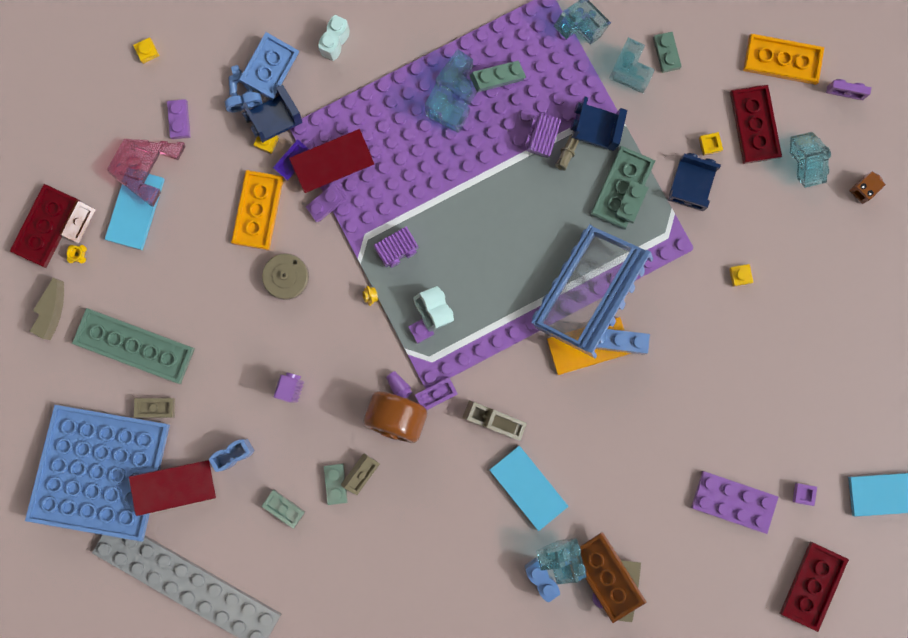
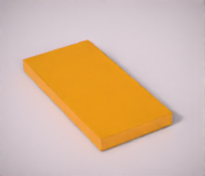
[743,33,825,85]
[231,170,284,250]
[547,317,632,375]

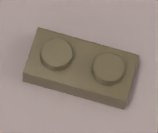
[134,398,175,418]
[341,453,380,495]

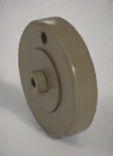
[262,253,309,300]

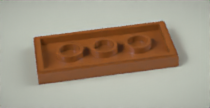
[570,532,647,623]

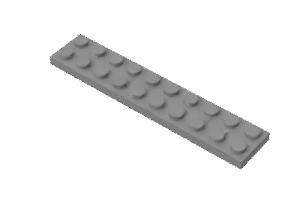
[92,535,281,638]

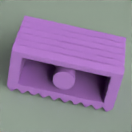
[525,113,561,158]
[373,226,419,268]
[273,372,304,403]

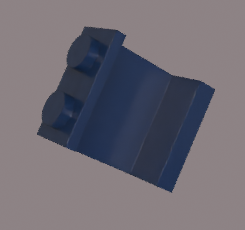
[242,85,303,143]
[570,96,628,151]
[668,153,721,211]

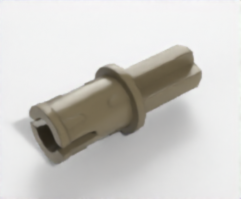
[555,134,580,171]

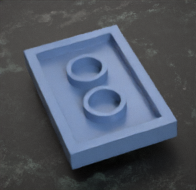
[239,32,299,100]

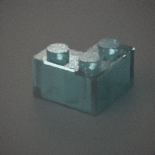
[554,0,611,45]
[609,37,655,93]
[436,49,477,108]
[425,84,470,133]
[790,132,831,188]
[536,538,587,585]

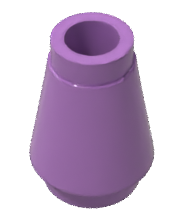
[386,371,412,398]

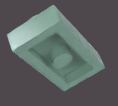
[653,31,682,73]
[615,180,649,224]
[324,464,348,505]
[262,490,305,529]

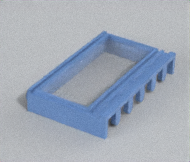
[531,224,653,358]

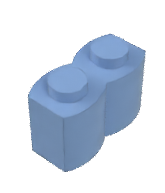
[209,439,255,472]
[524,558,560,602]

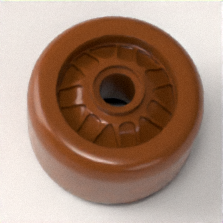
[363,391,427,443]

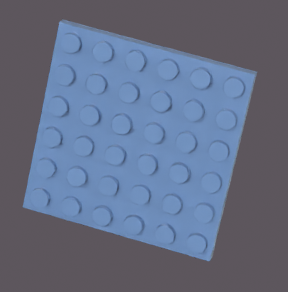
[25,405,170,542]

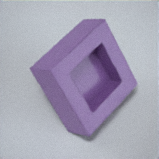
[408,319,435,343]
[793,483,817,506]

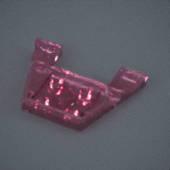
[107,139,185,207]

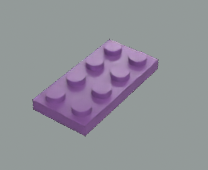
[691,471,779,534]

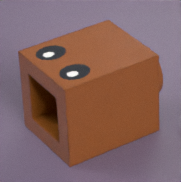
[849,171,886,204]

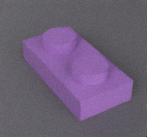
[826,79,872,101]
[167,99,191,139]
[306,183,347,222]
[415,377,458,410]

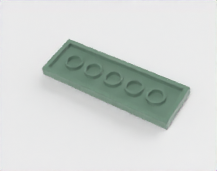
[72,308,195,384]

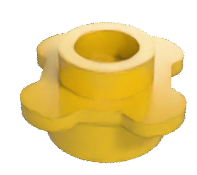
[67,245,87,264]
[362,286,378,306]

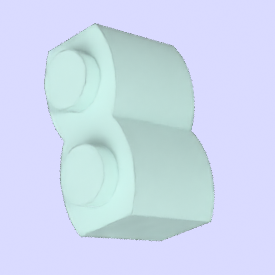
[318,15,350,61]
[413,286,454,332]

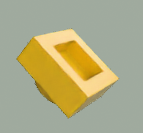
[133,37,160,64]
[699,132,723,156]
[253,135,279,154]
[729,264,754,287]

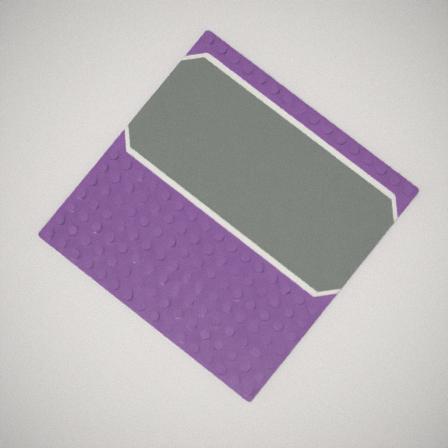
[290,0,693,389]

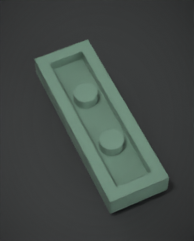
[469,60,526,93]

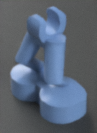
[224,65,262,113]

